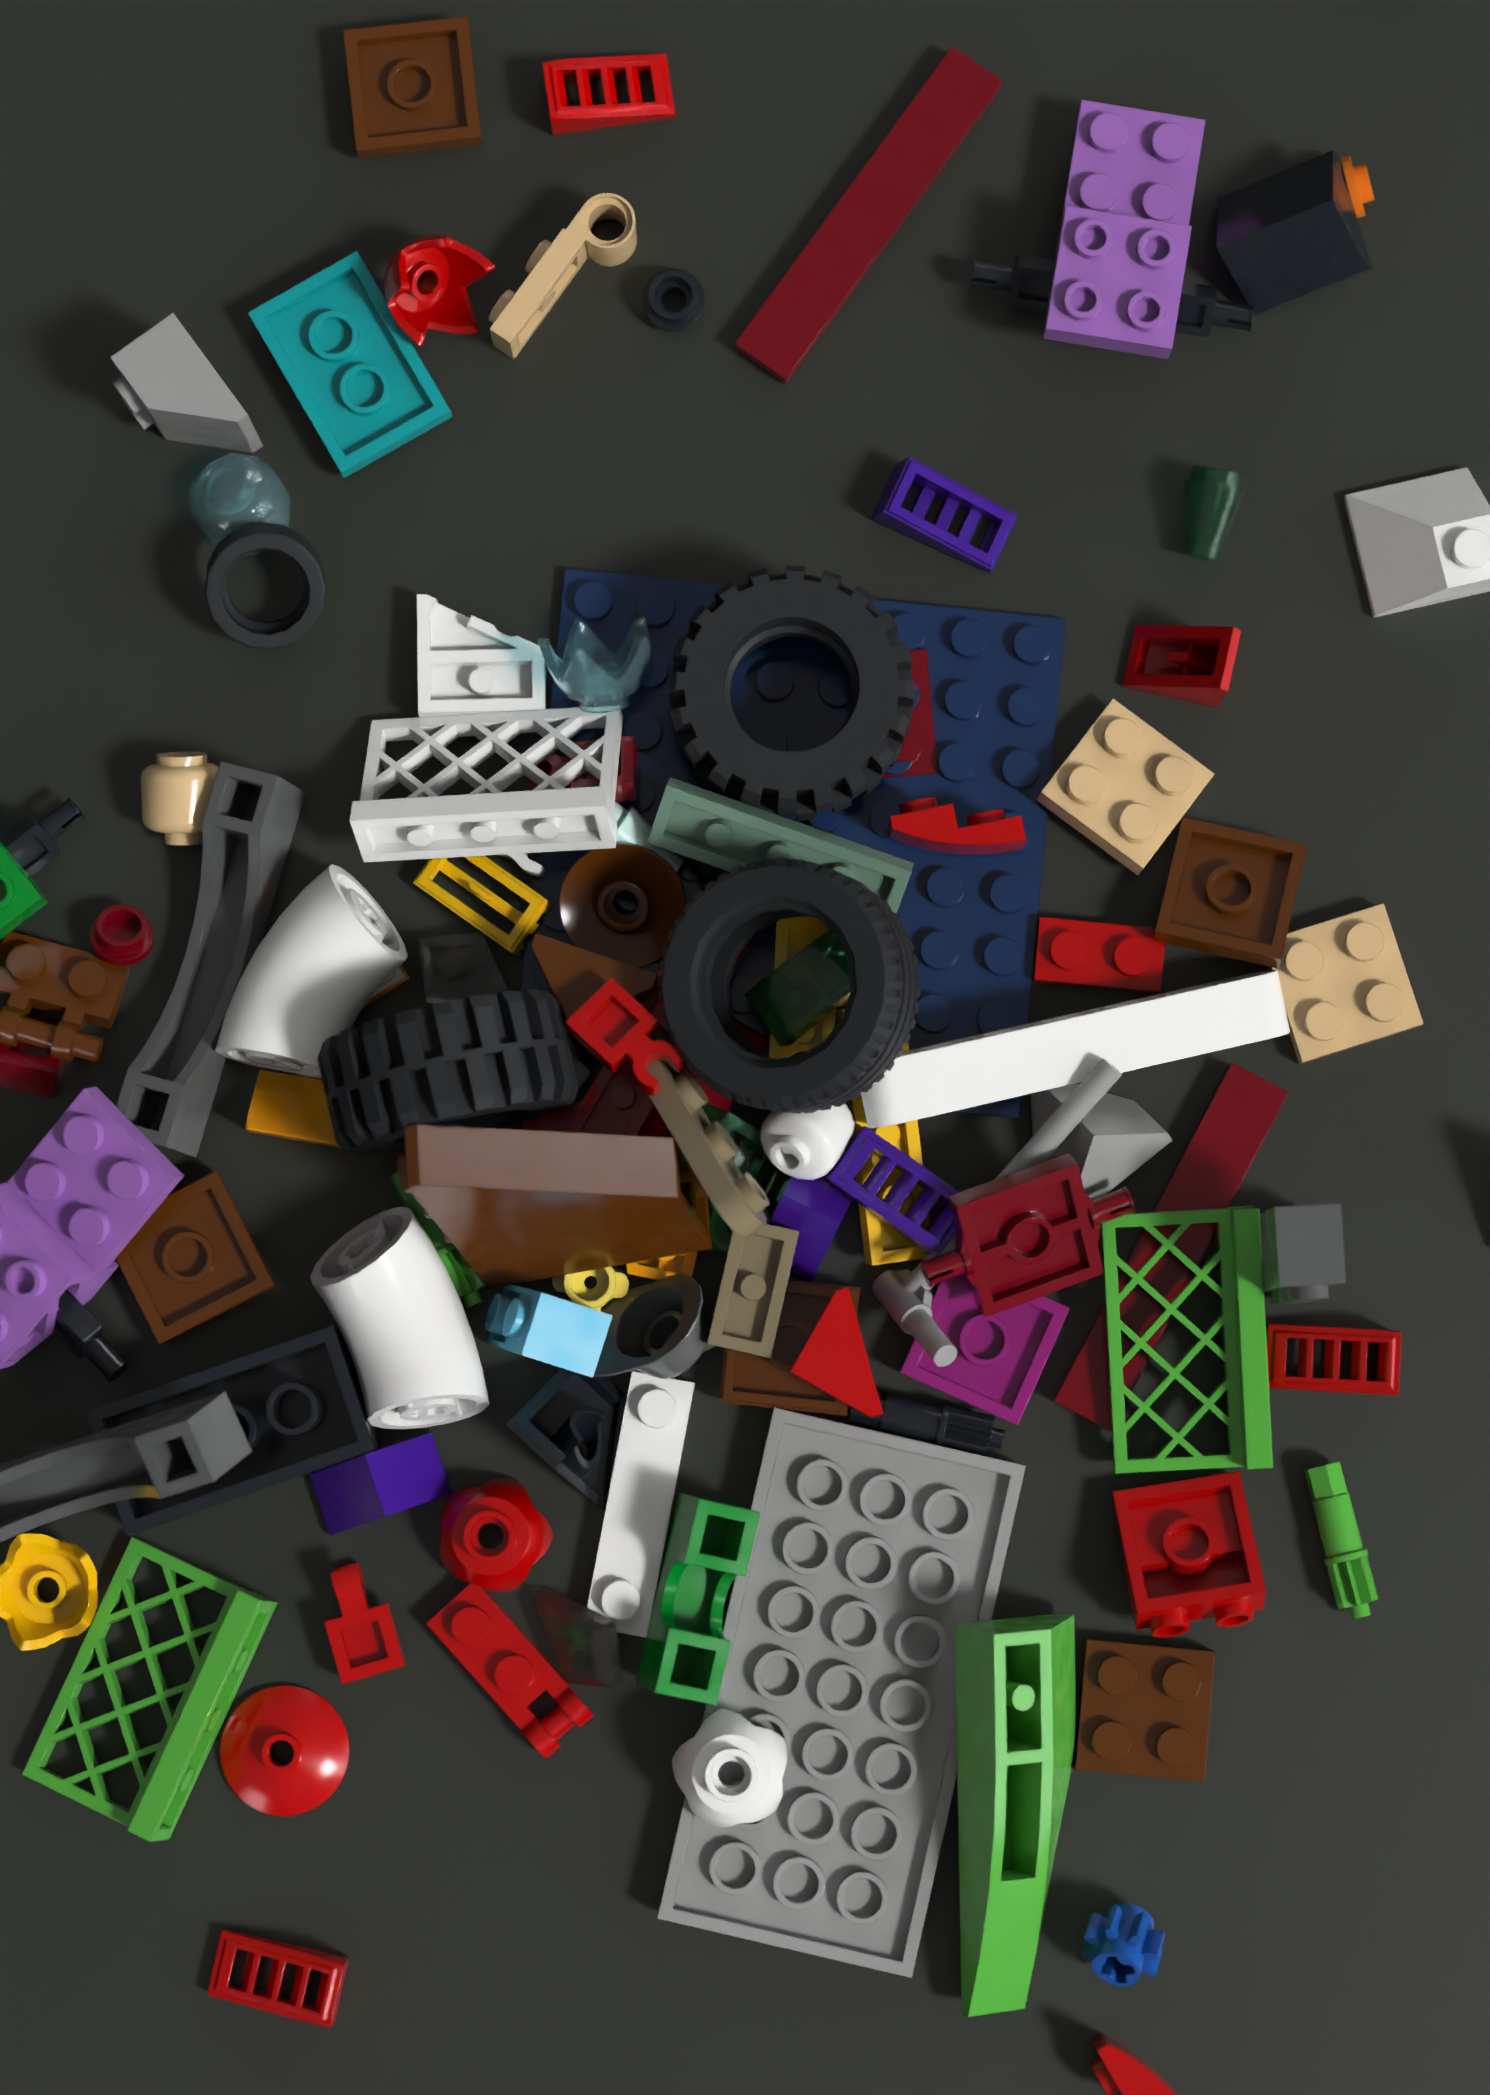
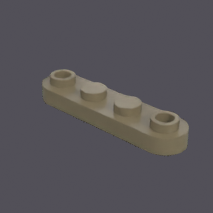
[631,1022,769,1239]

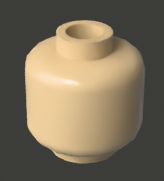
[141,752,219,845]

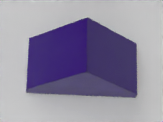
[769,1170,856,1282]
[310,1432,453,1536]

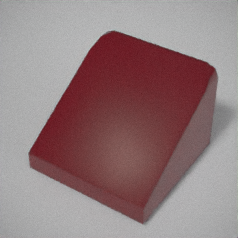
[0,1013,64,1098]

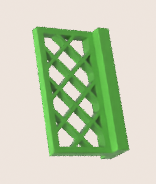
[1101,1205,1273,1474]
[22,1537,278,1842]

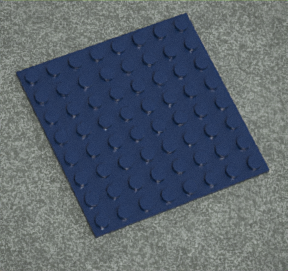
[520,568,1066,1119]

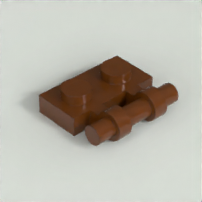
[0,931,131,1063]

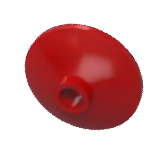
[220,1685,350,1816]

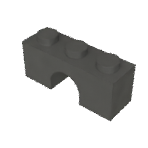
[1260,1203,1346,1304]

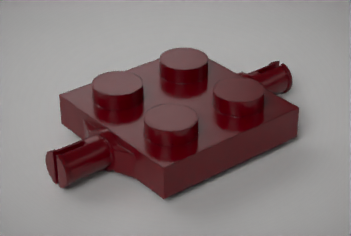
[920,1153,1135,1317]

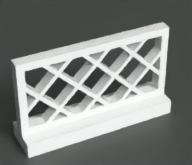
[349,705,623,862]

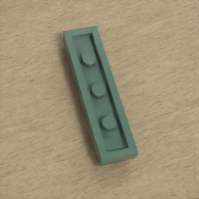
[647,777,914,913]

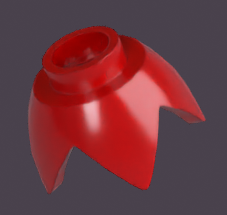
[384,234,495,346]
[439,1477,554,1592]

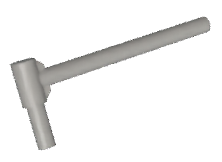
[872,1058,1122,1367]

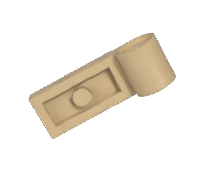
[488,193,637,360]

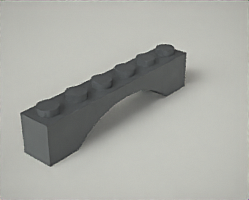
[116,762,306,1158]
[0,1391,252,1542]

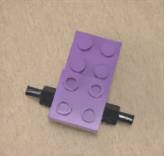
[971,100,1255,359]
[0,1086,184,1382]

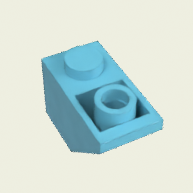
[485,1284,613,1378]

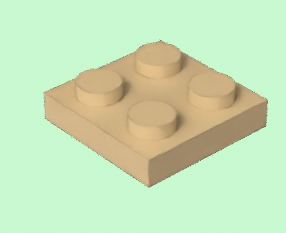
[1036,699,1214,876]
[1267,903,1424,1064]

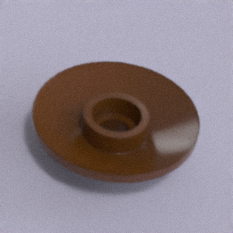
[559,842,687,968]

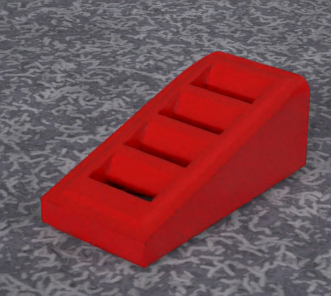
[542,54,676,135]
[1266,1324,1402,1396]
[207,1929,349,2028]

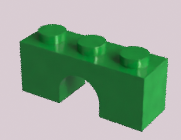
[636,1492,760,1706]

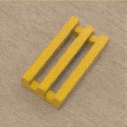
[413,856,553,956]

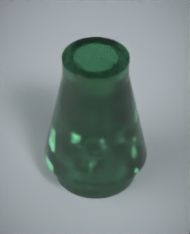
[1182,466,1246,561]

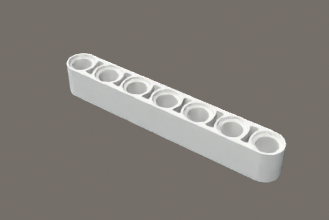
[861,969,1290,1128]

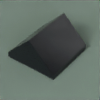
[1216,150,1373,317]

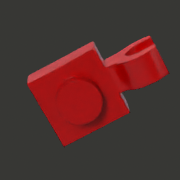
[324,1562,406,1684]

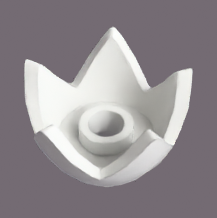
[672,1708,787,1828]

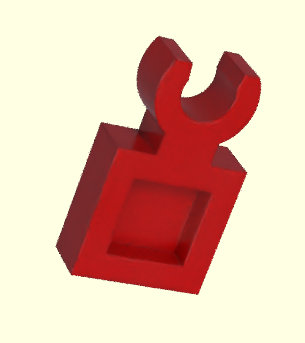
[565,977,683,1096]

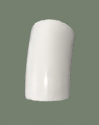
[215,864,408,1078]
[310,1207,490,1429]

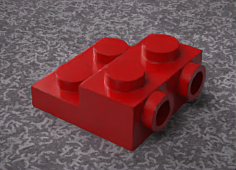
[1112,1471,1266,1638]

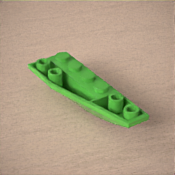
[955,1613,1077,2017]

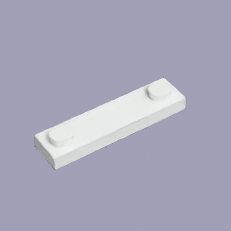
[583,1371,695,1638]

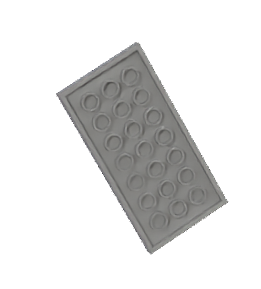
[657,1408,1026,1978]

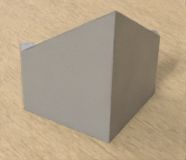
[1030,1084,1173,1200]

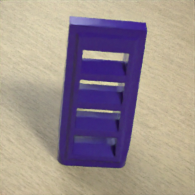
[871,456,1018,573]
[825,1126,959,1256]

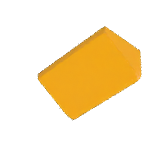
[245,1069,341,1148]

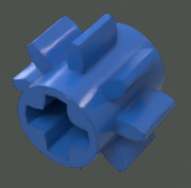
[1081,1903,1165,1986]

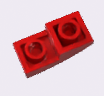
[887,797,1027,855]
[1089,2034,1178,2095]

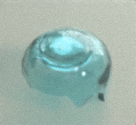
[189,453,291,555]

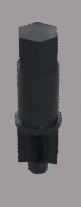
[848,1390,1005,1456]

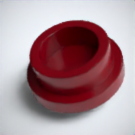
[90,904,154,966]

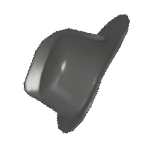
[594,1274,715,1379]

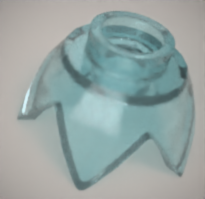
[537,617,652,713]

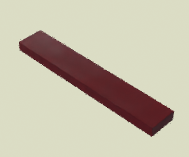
[735,46,1003,385]
[1053,1062,1289,1431]

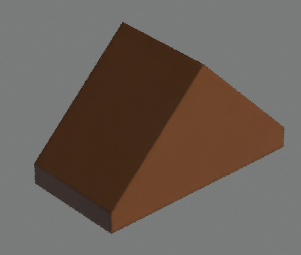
[531,933,660,1020]

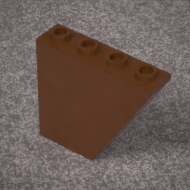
[397,1124,712,1288]

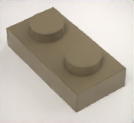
[707,1224,799,1358]

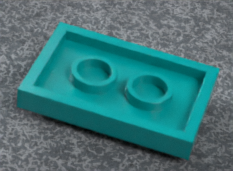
[248,251,452,478]

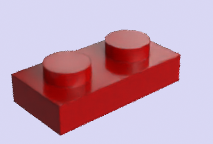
[1032,917,1165,995]

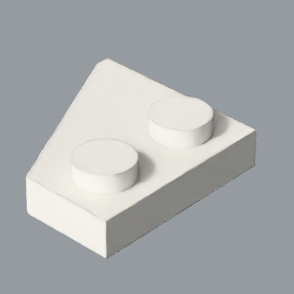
[417,594,546,717]

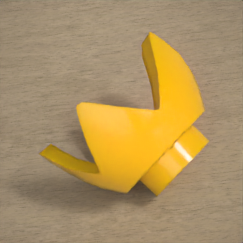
[0,1533,98,1651]

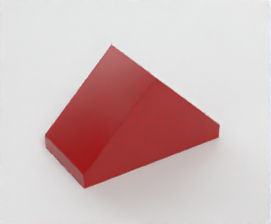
[1123,625,1241,708]
[789,1287,883,1417]

